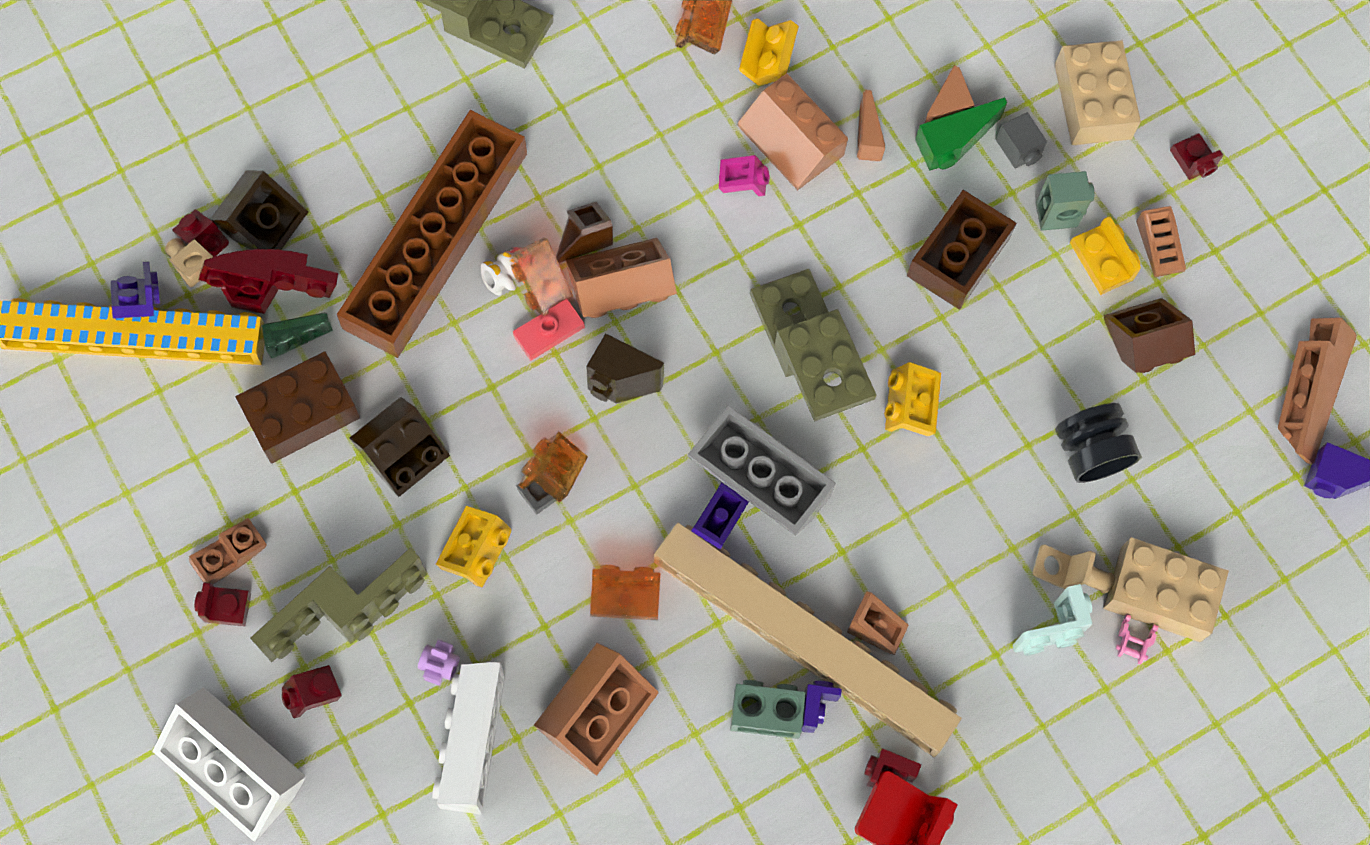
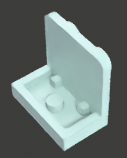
[1012,584,1093,656]

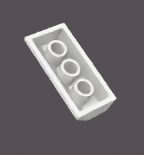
[433,662,505,815]
[153,687,306,842]

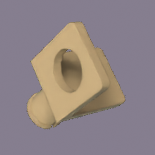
[165,238,213,287]
[1033,545,1115,594]

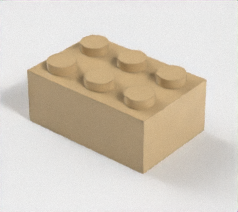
[1055,40,1141,145]
[1103,537,1229,642]

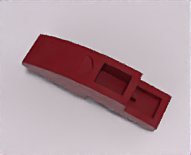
[198,249,338,298]

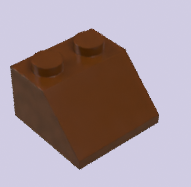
[1104,298,1195,373]

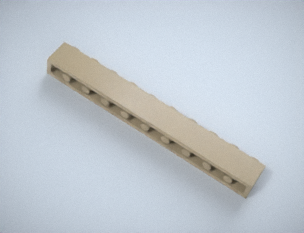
[654,522,962,758]

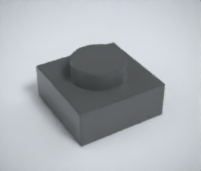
[516,466,563,515]

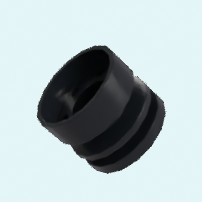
[1055,403,1142,483]

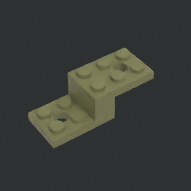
[416,0,553,69]
[750,269,877,422]
[250,548,427,662]

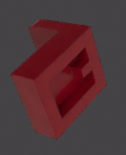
[1170,133,1223,180]
[194,582,251,627]
[864,748,922,788]

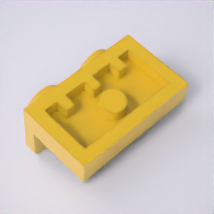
[739,18,799,86]
[1070,216,1141,295]
[884,362,941,436]
[436,506,512,588]

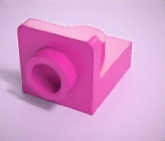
[719,155,770,196]

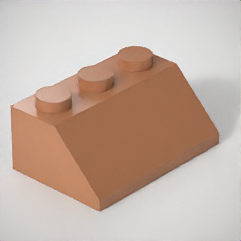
[737,73,848,191]
[565,238,677,318]
[534,643,659,776]

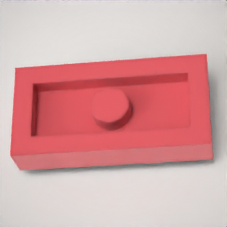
[512,298,585,361]

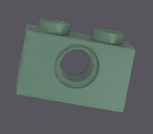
[1035,171,1095,231]

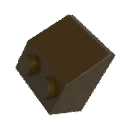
[210,170,309,250]
[586,333,664,404]

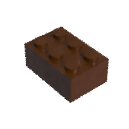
[907,190,1017,310]
[235,351,360,464]

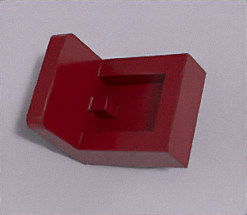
[172,209,229,257]
[221,284,279,314]
[282,665,342,719]

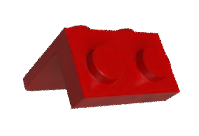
[855,771,958,845]

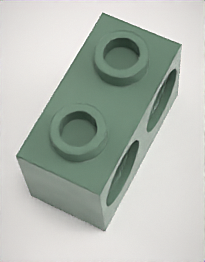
[730,680,805,739]

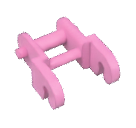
[1116,614,1159,665]

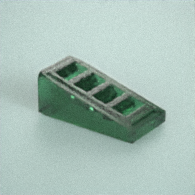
[262,312,333,358]

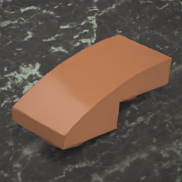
[189,518,267,584]

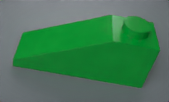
[915,97,1007,171]

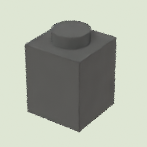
[996,112,1047,169]

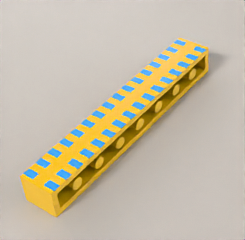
[0,298,267,365]

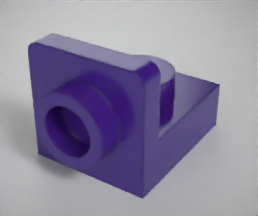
[802,681,842,733]

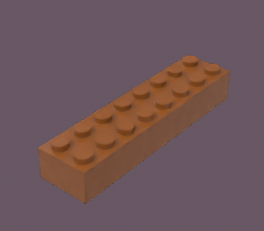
[337,110,527,358]

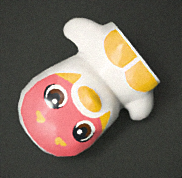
[481,247,534,296]

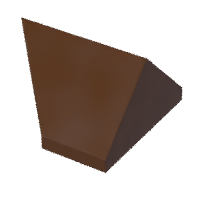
[554,202,613,265]

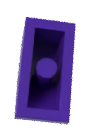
[1304,442,1370,499]
[691,482,749,549]

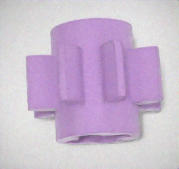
[418,640,460,686]

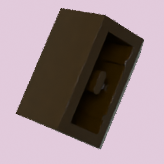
[349,397,450,497]

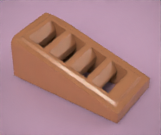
[857,90,885,161]
[1136,206,1186,277]

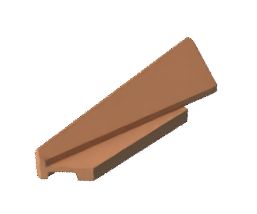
[1278,318,1357,464]

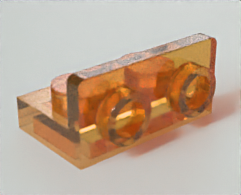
[675,0,732,55]
[510,237,573,316]
[518,431,588,503]
[590,565,661,621]

